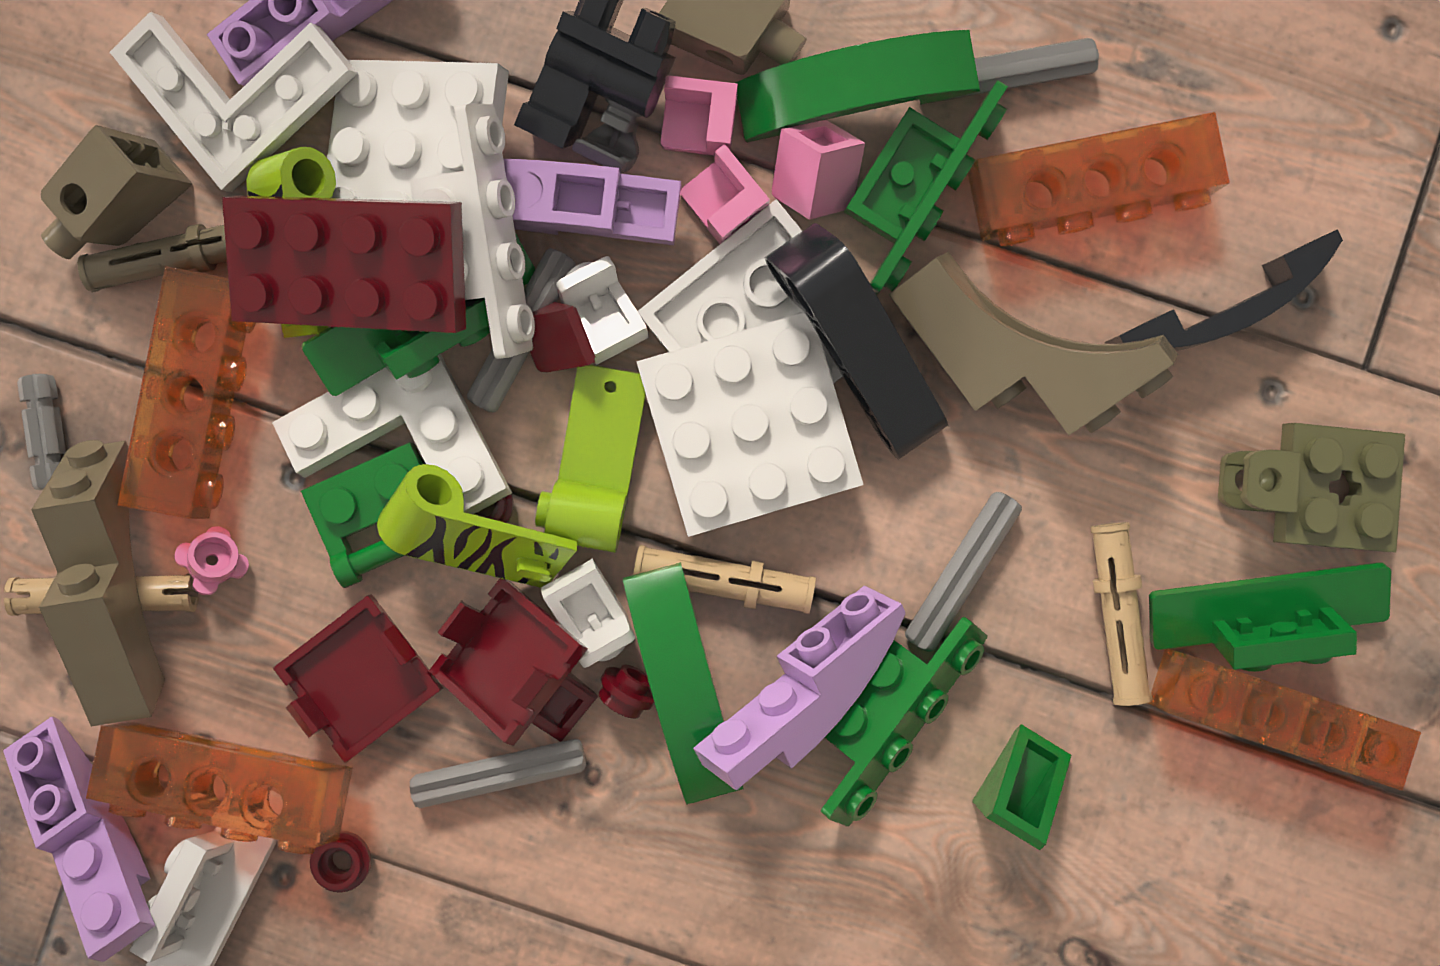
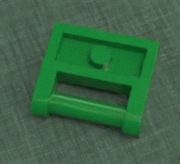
[301,442,423,588]

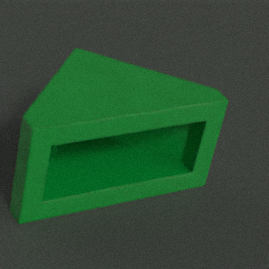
[972,724,1072,850]

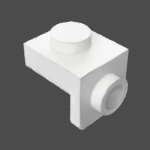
[556,256,649,365]
[541,558,635,668]

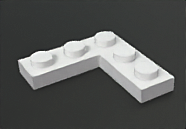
[110,12,358,192]
[272,354,512,514]

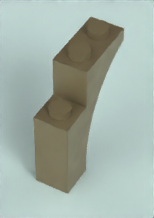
[889,252,1178,435]
[31,440,165,727]

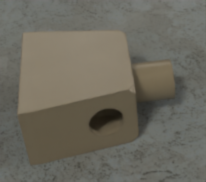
[659,0,807,75]
[41,125,193,259]

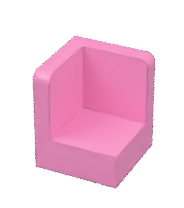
[661,76,738,156]
[772,120,865,220]
[681,144,770,244]

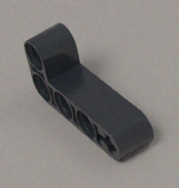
[764,223,948,460]

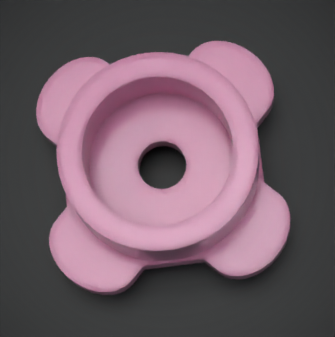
[174,526,249,595]

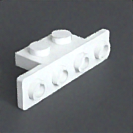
[409,104,535,359]
[129,778,294,966]

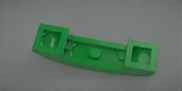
[735,30,980,143]
[623,562,744,805]

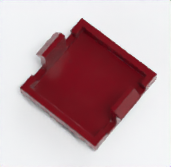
[429,578,588,746]
[273,594,443,763]

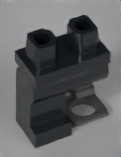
[514,0,676,174]

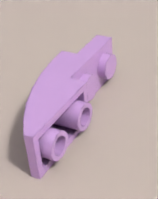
[207,0,393,86]
[503,159,682,245]
[693,585,906,790]
[3,717,155,962]

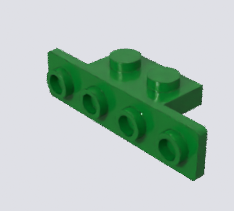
[844,80,1008,295]
[301,233,536,396]
[1149,562,1391,672]
[821,617,988,827]

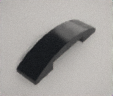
[1104,229,1343,351]

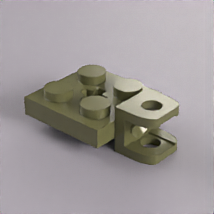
[1218,423,1405,553]

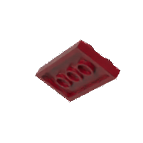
[222,196,466,333]

